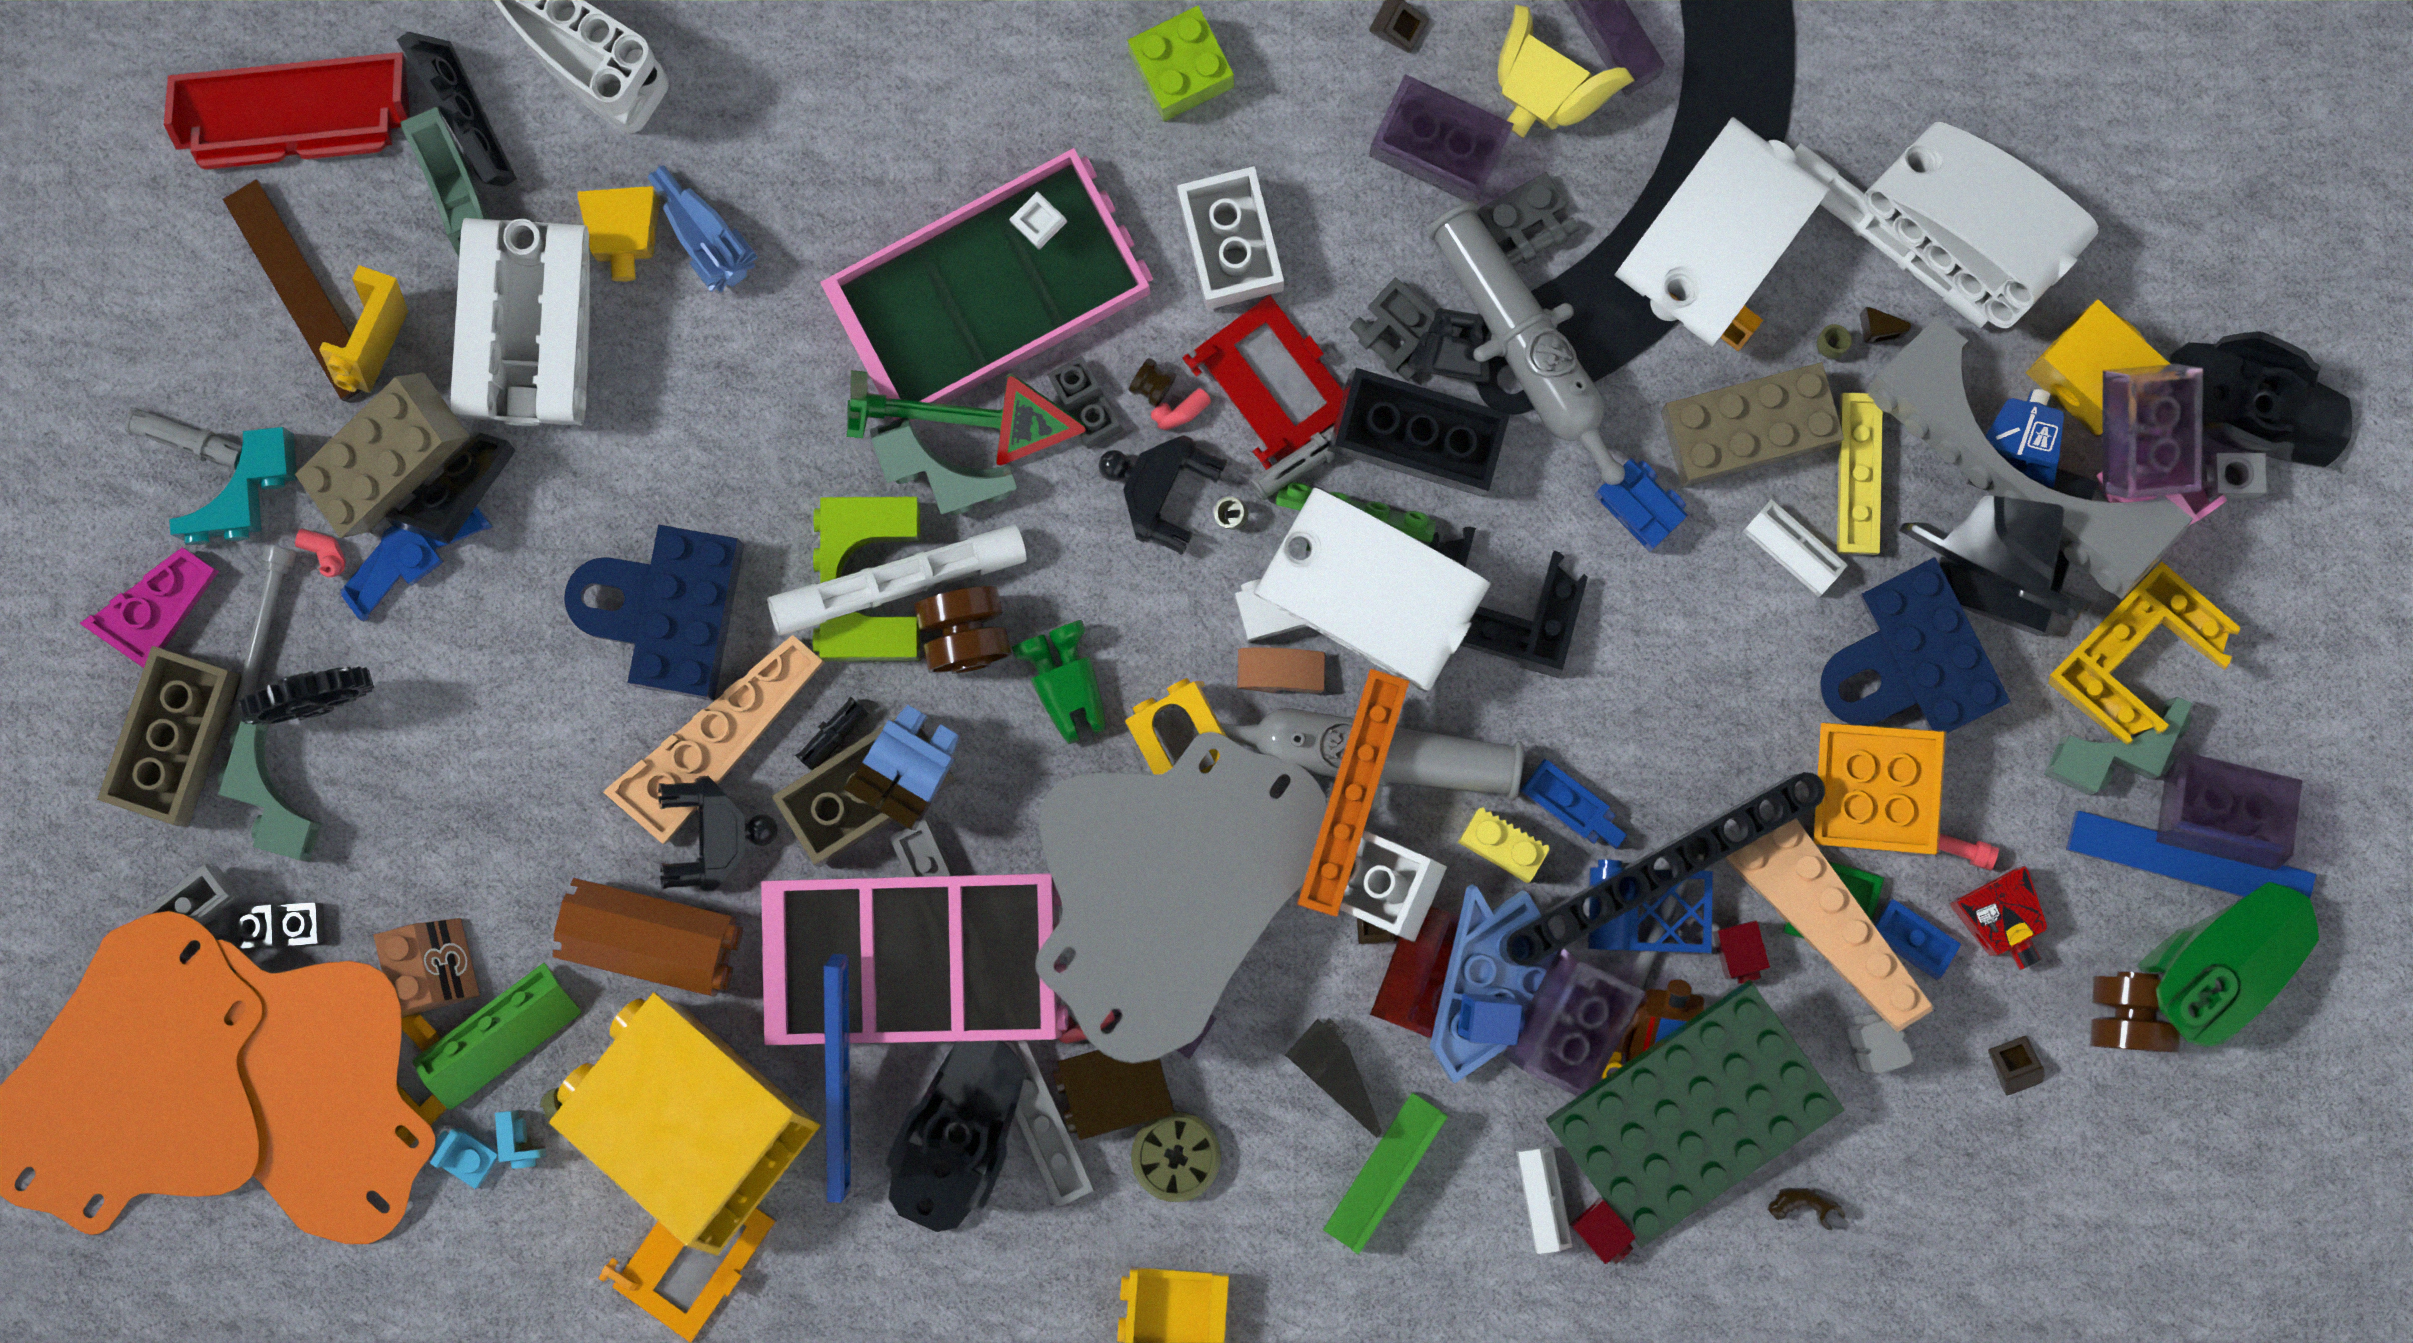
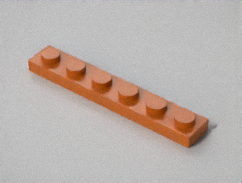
[1297,668,1410,917]

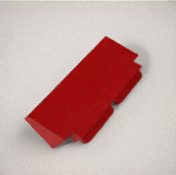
[163,52,410,170]

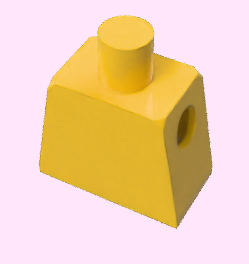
[577,186,660,282]

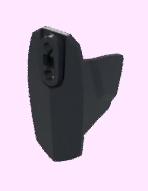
[2157,331,2352,468]
[1899,495,2091,620]
[884,1040,1026,1232]

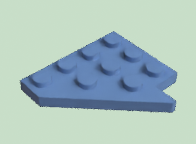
[1430,884,1588,1084]

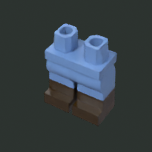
[843,705,960,831]

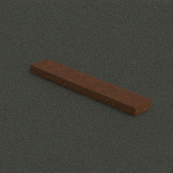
[222,179,378,401]

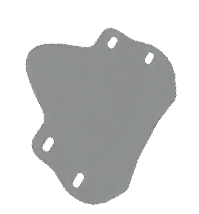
[1036,732,1327,1063]

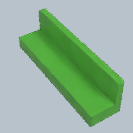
[412,962,581,1110]
[1323,1092,1448,1255]

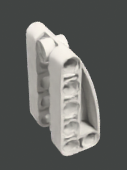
[492,0,669,133]
[1615,117,1830,347]
[1863,122,2098,328]
[451,218,590,426]
[1254,488,1491,692]

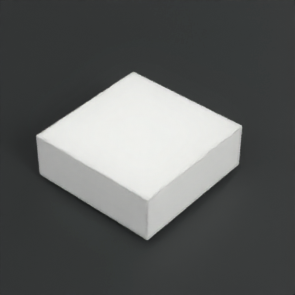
[1009,191,1067,250]

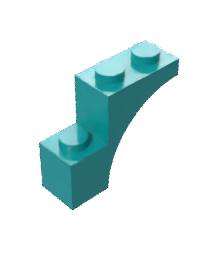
[169,427,298,545]

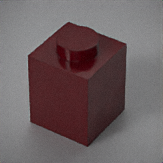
[1712,920,1770,984]
[1569,1198,1637,1265]

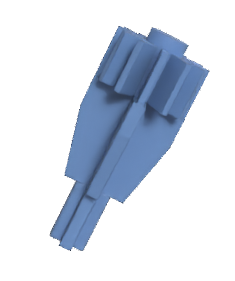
[648,165,758,292]

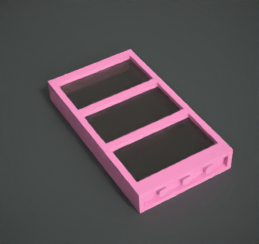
[761,873,1068,1045]

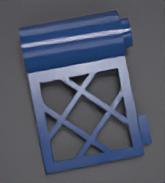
[1588,860,1713,953]

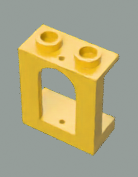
[1125,678,1227,775]

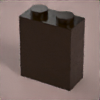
[1053,1049,1174,1141]

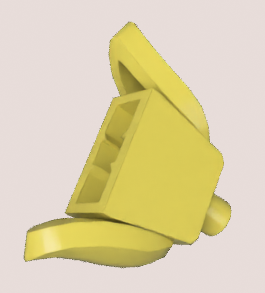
[1498,4,1635,138]

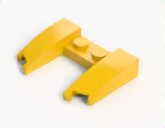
[2048,561,2240,745]

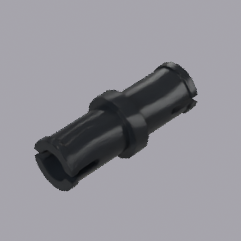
[795,697,869,771]

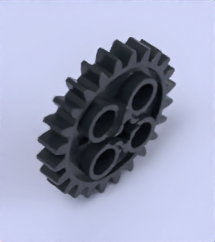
[237,666,374,725]

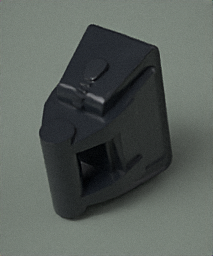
[1408,308,1490,383]

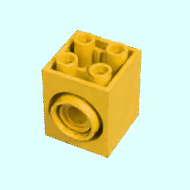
[2025,299,2171,437]

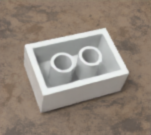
[1177,166,1284,310]
[1297,831,1447,942]

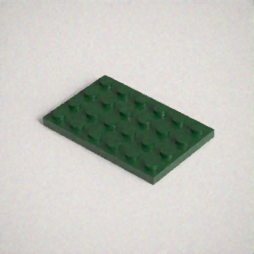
[1546,979,1845,1248]

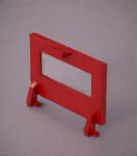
[1182,295,1344,470]

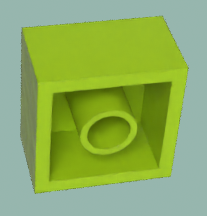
[1127,5,1234,122]

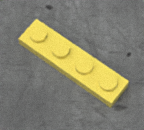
[1837,393,1883,555]

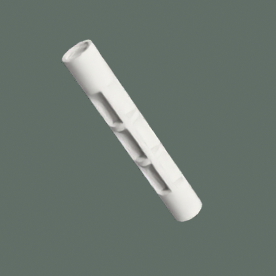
[1793,143,1988,329]
[767,524,1027,636]

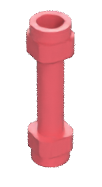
[1939,833,1999,871]

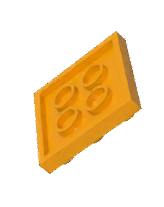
[1813,722,1946,855]

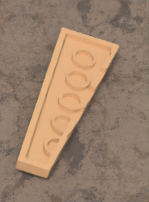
[603,635,825,845]
[1725,818,1932,1033]

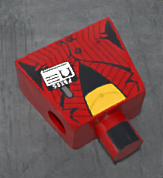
[1949,866,2048,970]

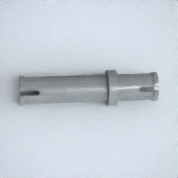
[125,407,242,470]
[1249,426,1336,502]

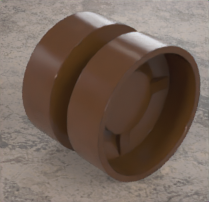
[914,586,1012,674]
[2090,972,2180,1053]

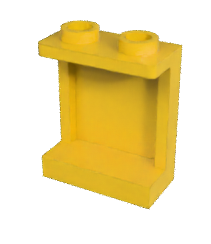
[319,265,409,393]
[1117,1267,1229,1343]

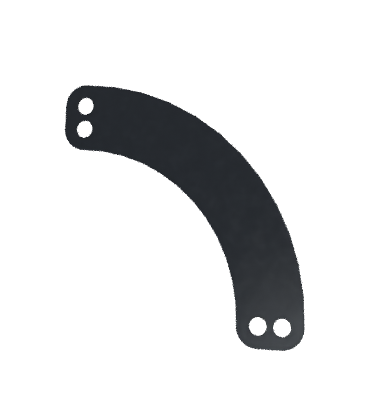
[1475,0,1795,415]

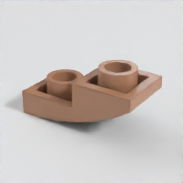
[1237,647,1325,694]

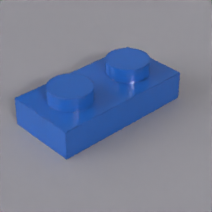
[1874,899,1961,980]

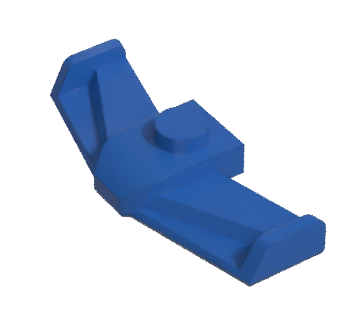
[340,505,493,622]

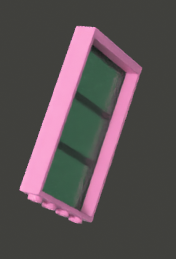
[820,148,1153,422]

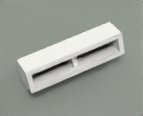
[1742,499,1848,597]
[1516,1145,1573,1254]

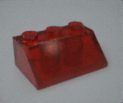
[1370,906,1460,1039]

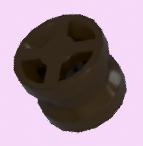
[1128,357,1177,408]

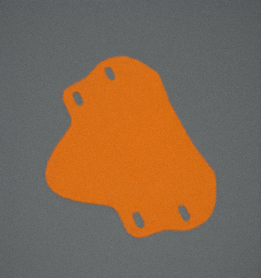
[0,911,263,1235]
[184,940,436,1244]

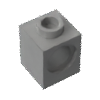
[2200,453,2267,499]

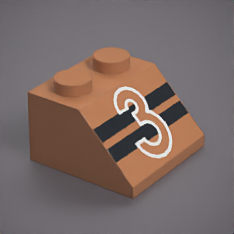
[373,918,481,1018]

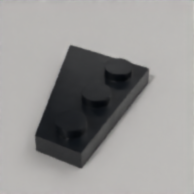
[384,433,516,544]

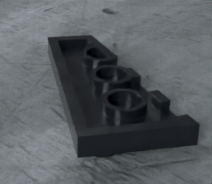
[396,31,517,187]

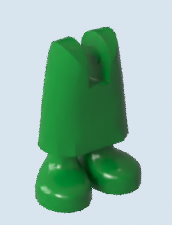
[1011,620,1106,745]

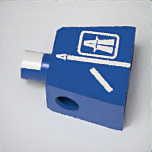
[1985,389,2064,487]

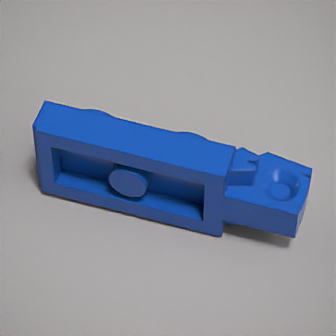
[1520,758,1627,849]

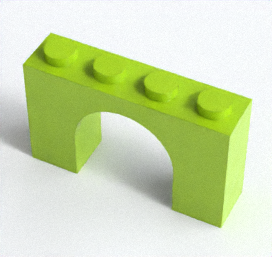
[813,497,921,662]

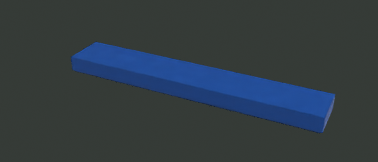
[2066,811,2316,899]
[824,954,851,1203]

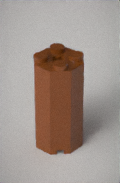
[553,878,743,996]

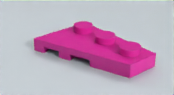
[79,547,219,668]

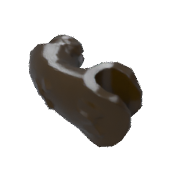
[1768,1188,1845,1230]

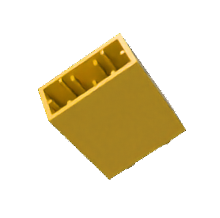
[548,992,821,1256]

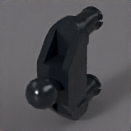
[1098,435,1227,555]
[658,776,778,891]

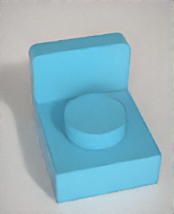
[495,1110,546,1169]
[430,1128,498,1189]

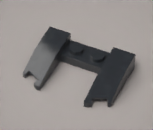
[1938,468,2098,636]
[1429,527,1588,678]

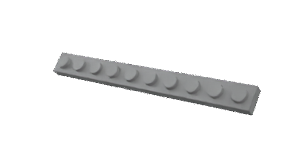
[889,819,1096,1208]

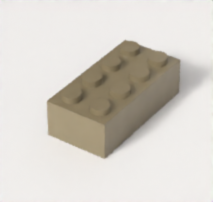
[1661,362,1844,488]
[295,372,470,538]
[97,646,241,828]
[771,717,957,867]

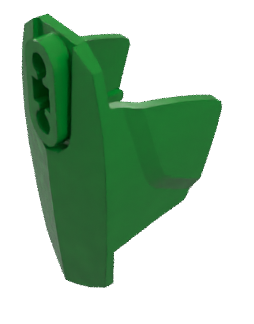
[2137,882,2319,1047]

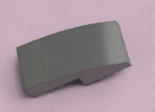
[1047,355,1123,449]
[234,903,325,949]

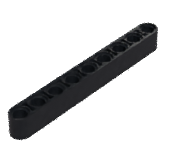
[1499,772,1825,966]

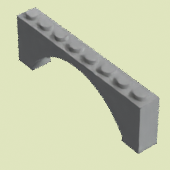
[1868,316,2193,599]

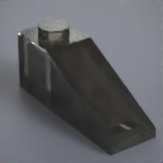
[1284,1018,1382,1138]

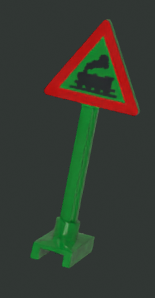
[847,370,1086,466]

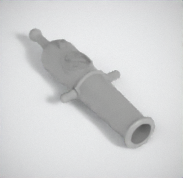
[1427,201,1625,485]
[1198,708,1524,813]

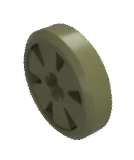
[1131,1111,1221,1202]

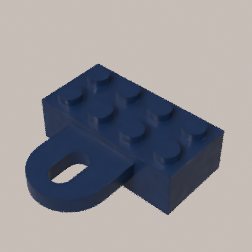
[564,524,744,701]
[1820,557,2011,734]

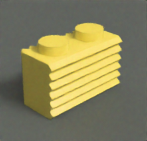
[1458,807,1549,883]

